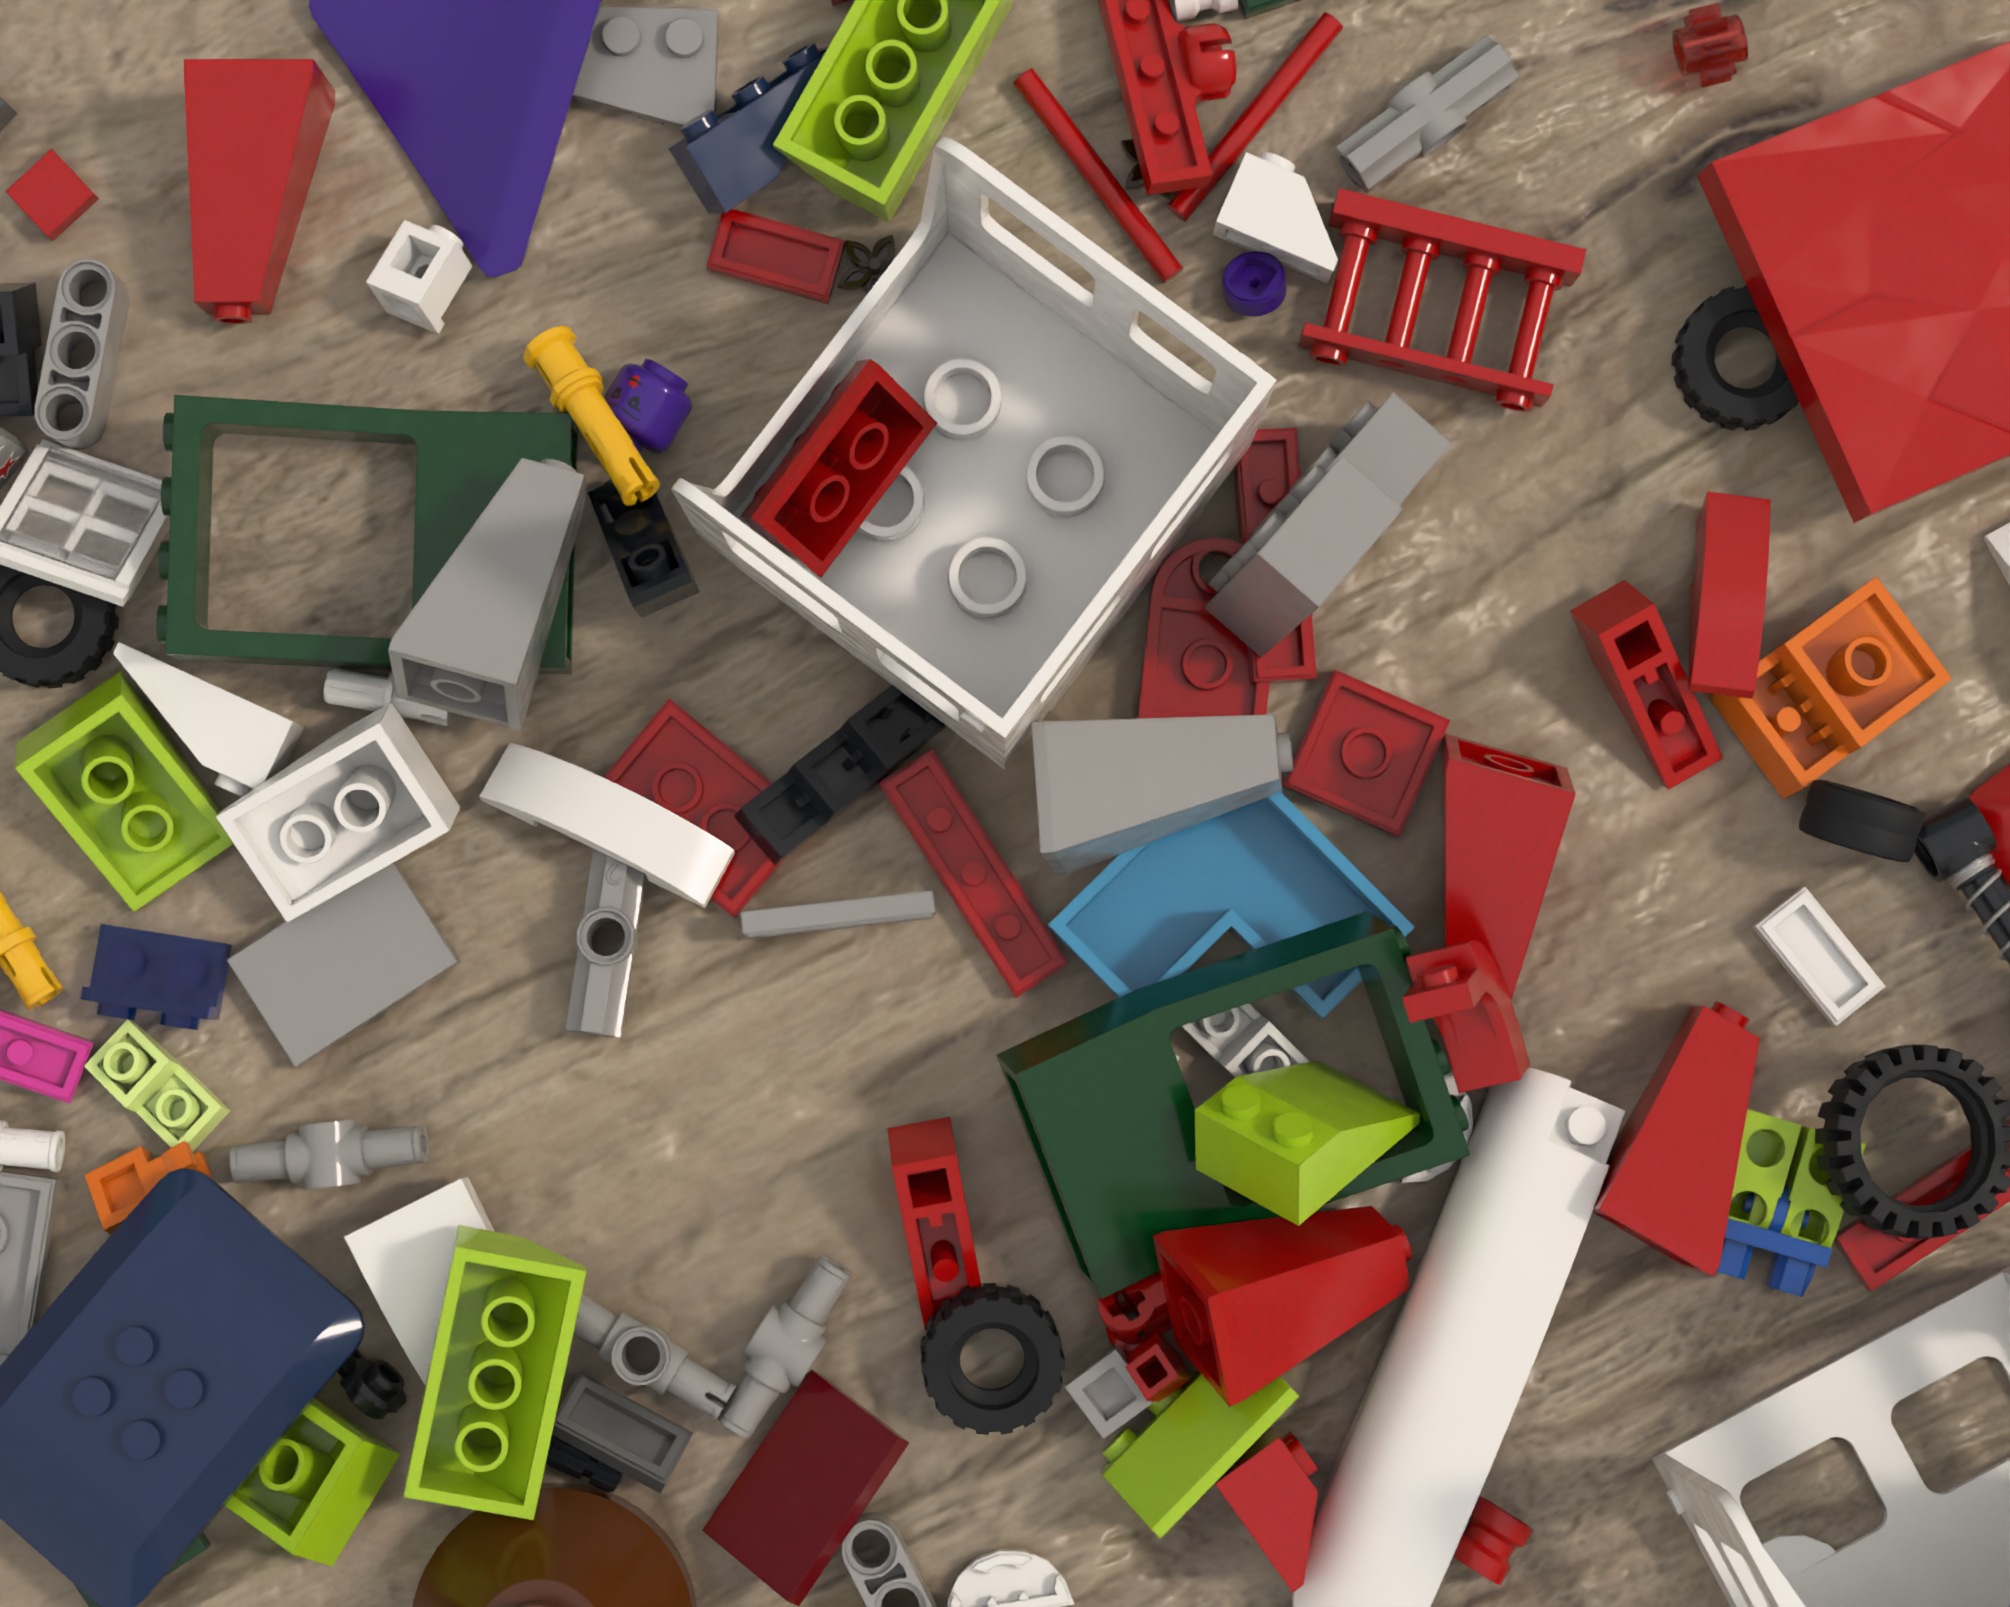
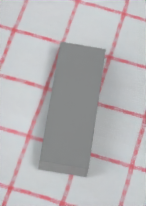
[740,890,936,939]

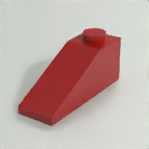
[1570,580,1723,790]
[887,1116,982,1330]

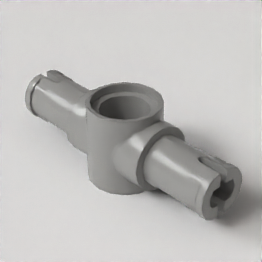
[229,1119,429,1190]
[718,1254,852,1439]
[573,1295,737,1422]

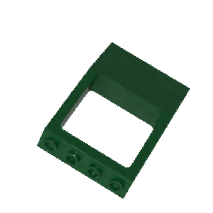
[156,395,578,674]
[996,911,1470,1299]

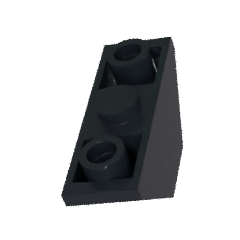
[587,479,700,618]

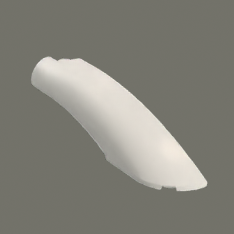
[1292,1067,1625,1607]

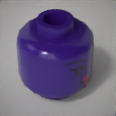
[604,358,692,453]

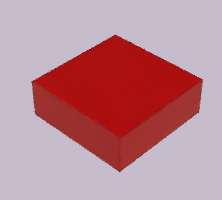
[5,149,99,241]

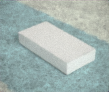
[1752,887,1886,1026]

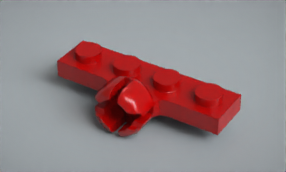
[1098,0,1236,195]

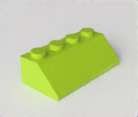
[773,0,1012,223]
[403,1225,587,1520]

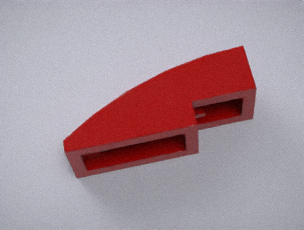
[1688,491,1771,699]

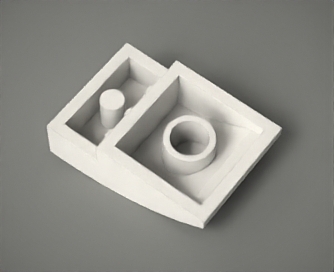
[344,1177,495,1385]

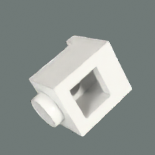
[366,220,472,334]

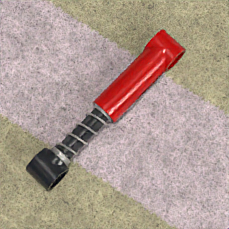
[1914,796,2010,965]

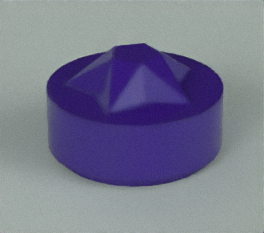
[1222,251,1287,317]

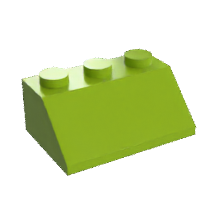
[1100,1369,1300,1539]

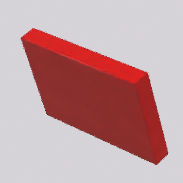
[603,698,787,919]

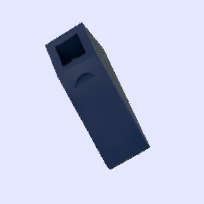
[669,42,828,214]

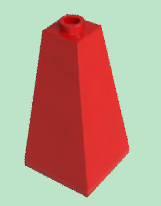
[184,59,335,324]
[1441,734,1576,1000]
[1592,1001,1760,1276]
[1153,1206,1412,1407]

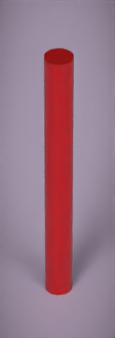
[1167,12,1343,222]
[1013,68,1184,283]

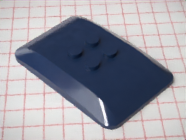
[0,1168,365,1607]

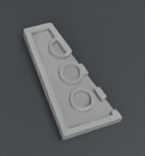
[573,6,719,127]

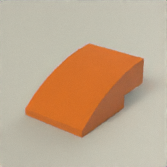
[1708,576,1952,800]

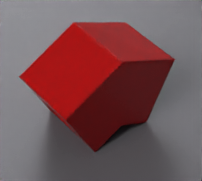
[1125,1332,1191,1403]

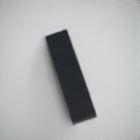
[734,685,947,865]

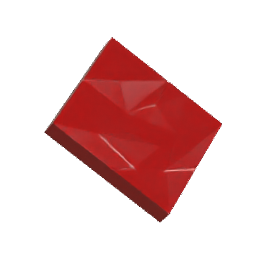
[1697,41,2010,523]

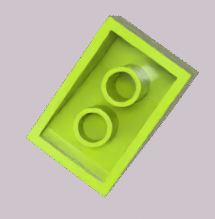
[15,671,234,912]
[1195,1060,1420,1226]
[225,1398,401,1567]

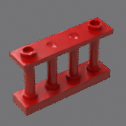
[1298,188,1587,412]

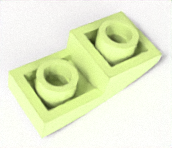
[84,1019,231,1152]

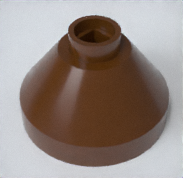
[412,1482,697,1607]

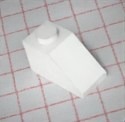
[1212,152,1338,284]

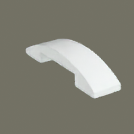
[479,743,735,908]

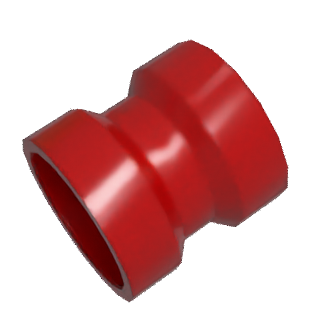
[1453,1495,1534,1586]

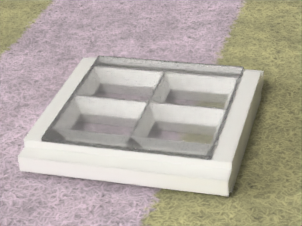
[0,439,170,607]

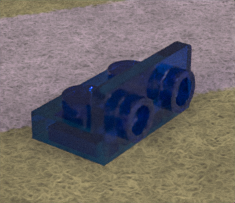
[80,924,232,1030]

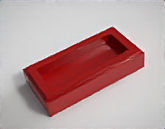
[706,209,846,304]

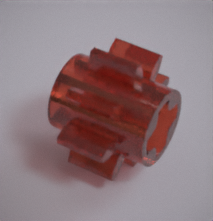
[1672,3,1748,88]

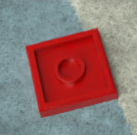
[1282,669,1450,838]

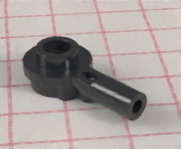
[338,1350,406,1419]

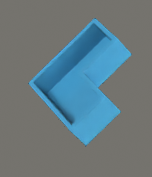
[1047,792,1415,1019]

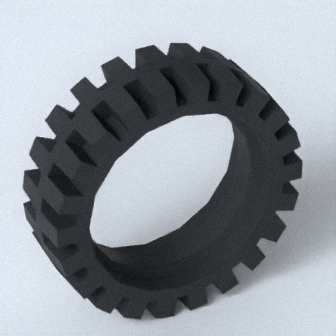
[1815,1045,2010,1239]

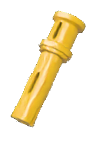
[523,326,660,506]

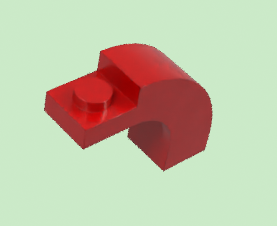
[1402,940,1530,1093]

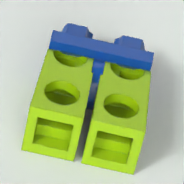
[1716,1109,1866,1297]

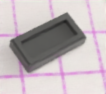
[552,1372,693,1494]

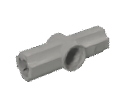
[1334,35,1519,194]
[566,849,646,1039]

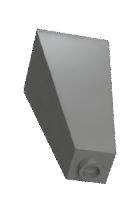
[388,458,586,731]
[1031,714,1293,875]

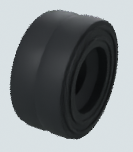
[1799,780,1924,862]

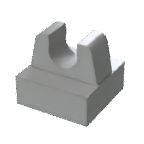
[1065,1345,1154,1439]

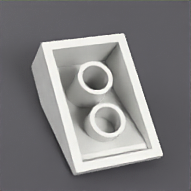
[216,702,461,923]

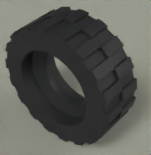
[1672,285,1799,431]
[0,547,119,689]
[920,1283,1065,1435]

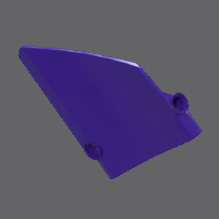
[309,0,602,277]

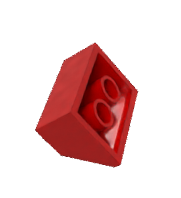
[740,359,937,578]

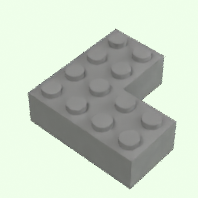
[1204,392,1452,658]

